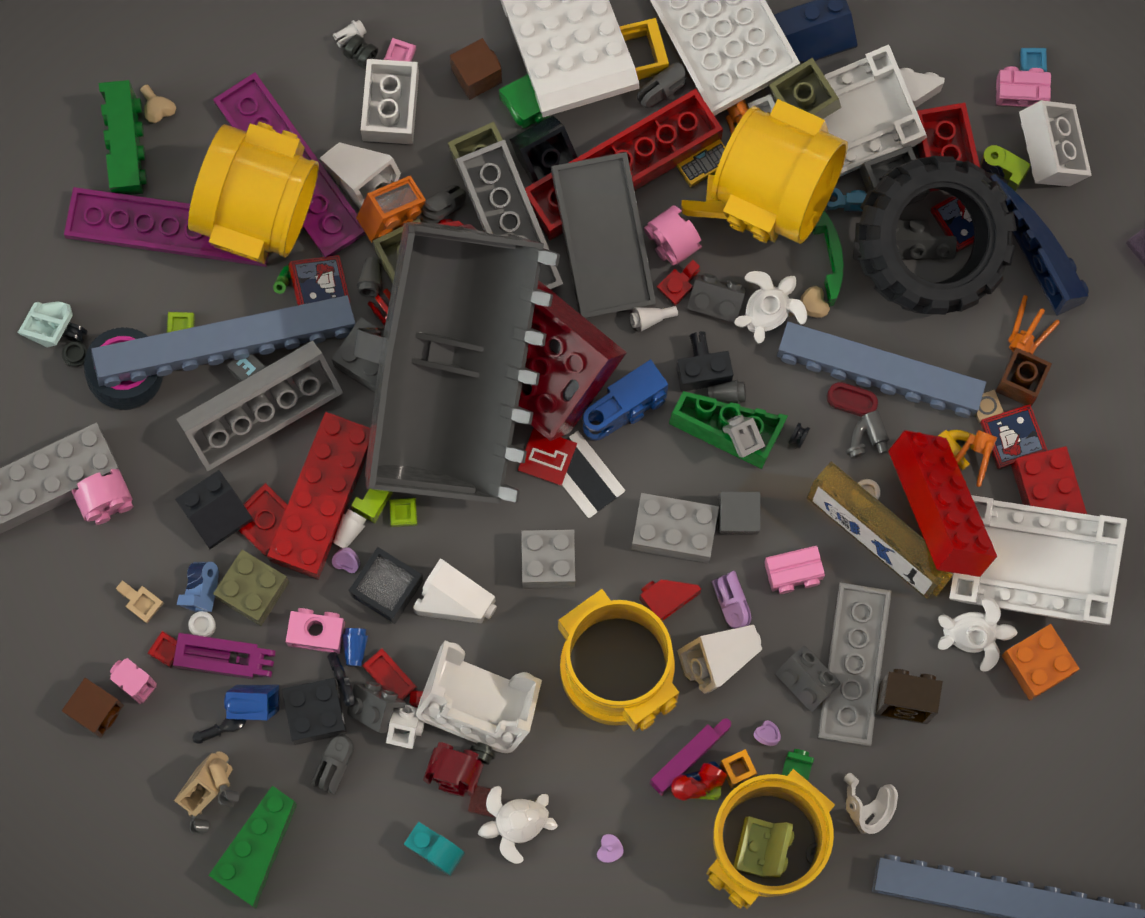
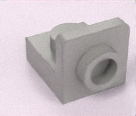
[722,415,765,458]

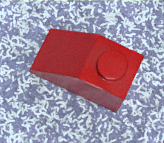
[639,579,701,621]

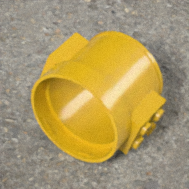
[711,99,848,244]
[188,122,319,264]
[558,589,679,732]
[706,769,835,909]

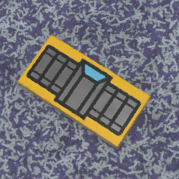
[677,139,725,188]

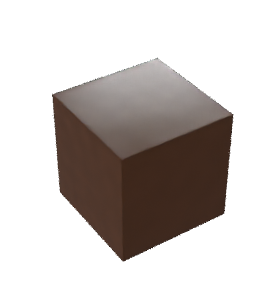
[450,38,502,100]
[995,347,1052,406]
[62,678,124,738]

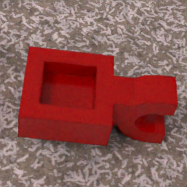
[657,260,700,306]

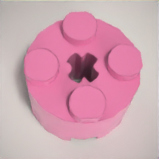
[643,206,702,266]
[71,469,134,525]

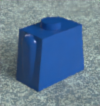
[224,685,279,720]

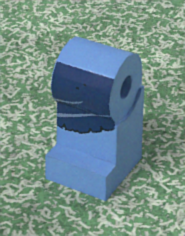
[177,562,219,612]

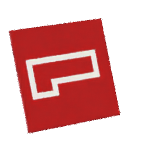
[518,428,577,486]

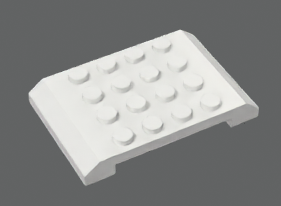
[500,0,639,117]
[748,45,927,176]
[949,495,1127,626]

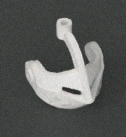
[844,773,898,834]

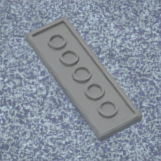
[818,583,892,747]

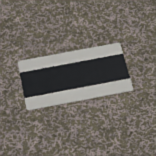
[562,431,625,518]

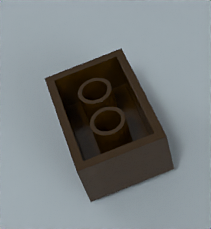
[875,669,943,724]

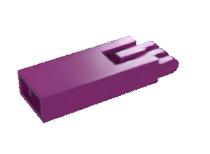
[173,633,276,679]
[649,718,731,796]

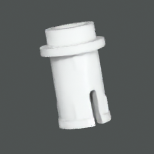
[333,20,366,48]

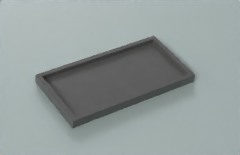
[550,152,656,318]

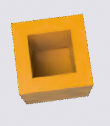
[720,749,757,788]

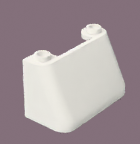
[416,641,542,753]

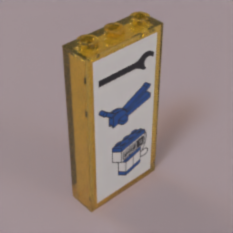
[807,461,954,599]

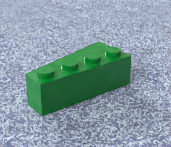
[99,80,147,195]
[209,786,297,909]

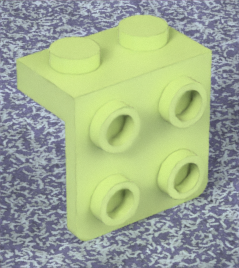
[734,816,794,877]

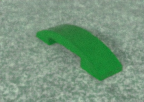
[813,211,844,307]

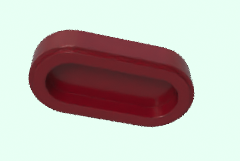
[827,382,878,417]

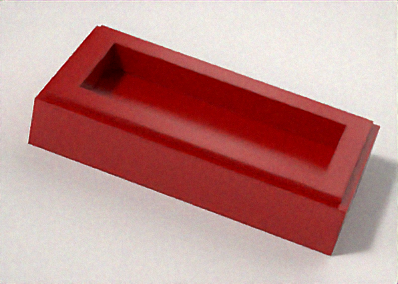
[362,648,417,701]

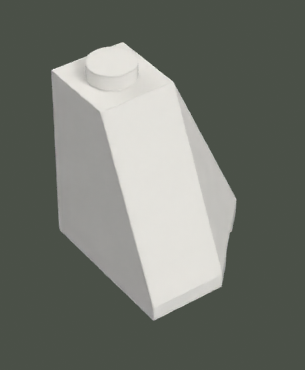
[320,142,401,209]
[413,559,497,623]
[677,625,762,694]

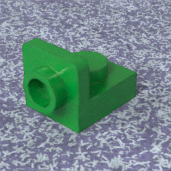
[781,749,814,781]

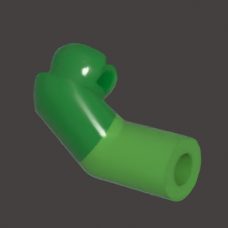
[273,265,292,294]

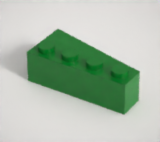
[669,391,788,469]

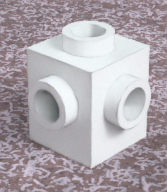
[386,705,425,749]

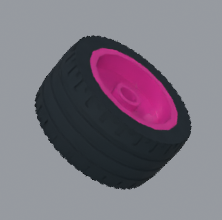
[84,327,163,410]

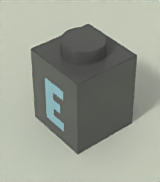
[227,354,266,382]

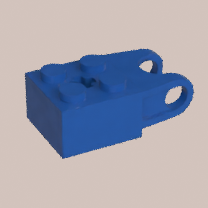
[583,359,669,440]

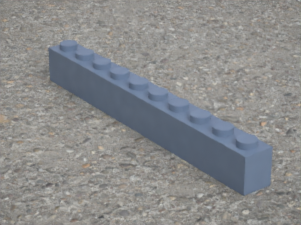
[91,295,355,387]
[872,854,1145,918]

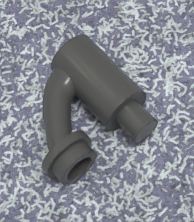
[846,411,889,459]

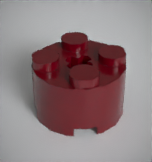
[423,742,484,797]

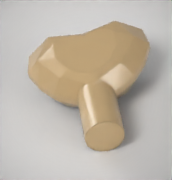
[140,85,176,123]
[788,286,830,318]

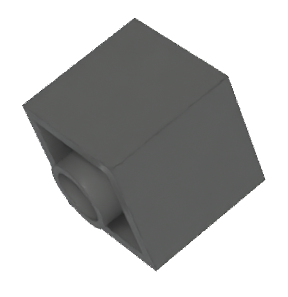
[718,491,760,534]

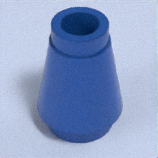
[342,628,368,666]

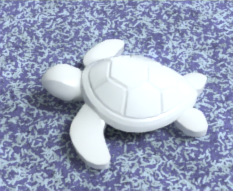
[734,271,807,344]
[938,597,1018,671]
[478,786,558,864]

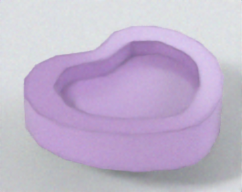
[332,547,360,573]
[753,720,781,746]
[597,834,623,863]

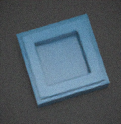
[1020,48,1047,72]

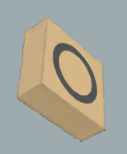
[976,390,1004,423]

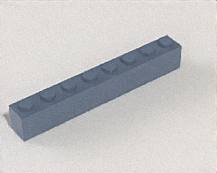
[777,321,986,418]

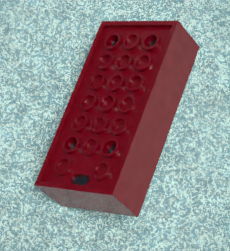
[457,224,627,441]

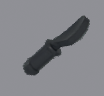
[192,718,246,744]

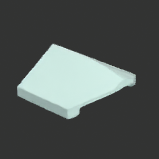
[18,301,73,347]

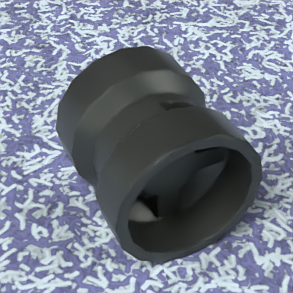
[343,34,378,69]

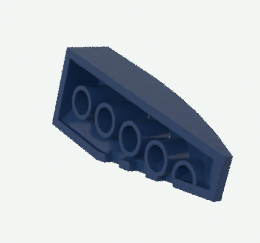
[774,0,858,63]
[989,174,1089,316]

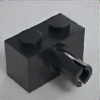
[676,331,734,392]

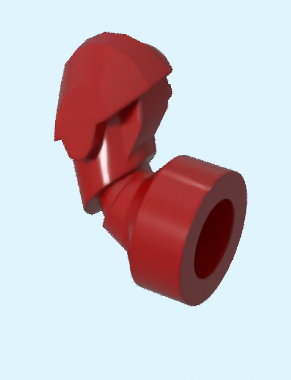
[671,763,727,801]

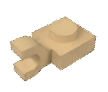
[116,580,163,623]

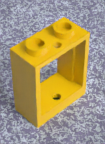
[620,18,669,80]

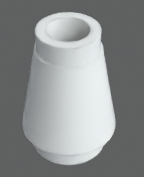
[333,509,366,548]

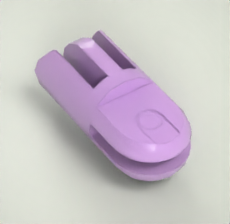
[711,571,752,629]

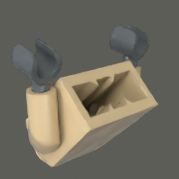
[174,752,239,835]

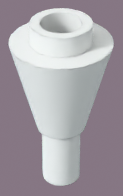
[630,306,678,332]

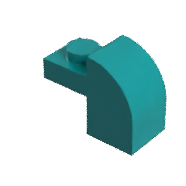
[404,821,465,876]

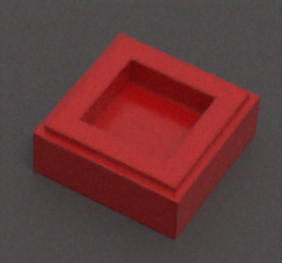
[148,631,177,668]

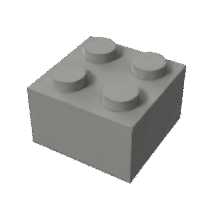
[521,530,575,588]

